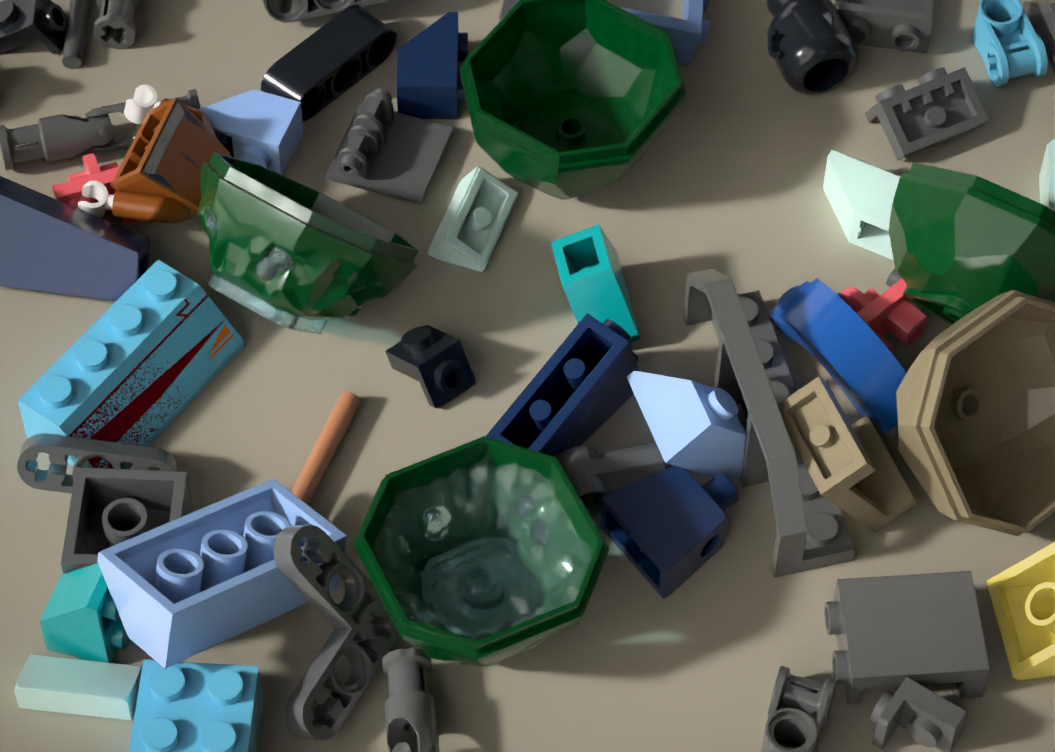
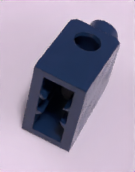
[600,466,738,599]

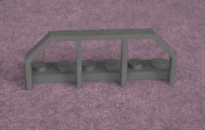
[683,269,855,578]

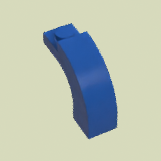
[768,278,907,434]

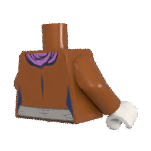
[77,84,230,224]

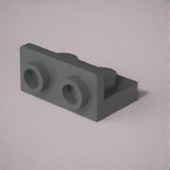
[865,67,989,160]

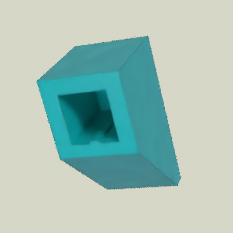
[550,224,641,343]
[39,563,130,663]

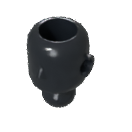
[767,0,857,95]

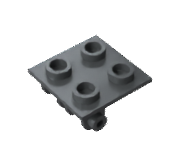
[325,89,454,204]

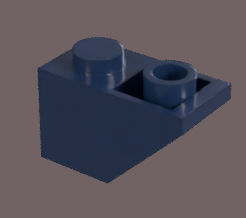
[397,12,468,120]

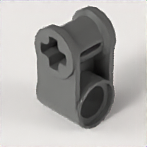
[761,666,837,752]

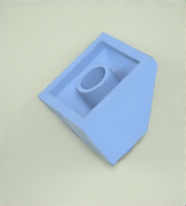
[627,371,746,483]

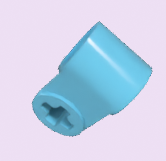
[971,0,1048,87]

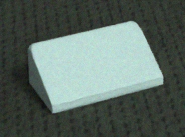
[427,165,519,272]
[14,654,142,720]

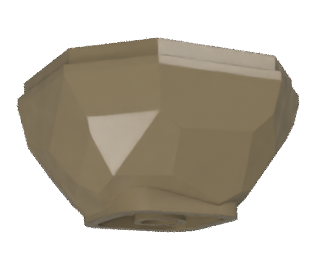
[896,290,1055,536]

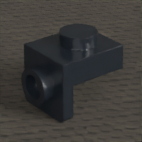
[0,0,68,54]
[385,324,476,409]

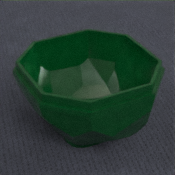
[460,0,687,200]
[889,162,1055,325]

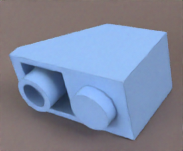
[198,89,303,175]

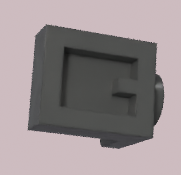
[870,677,967,752]

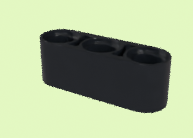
[261,4,397,122]

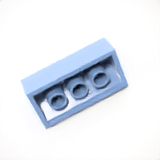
[97,478,347,669]

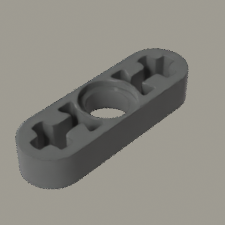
[17,433,179,494]

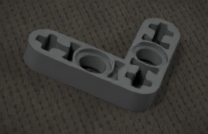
[273,525,399,740]

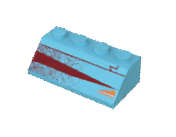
[18,260,245,469]

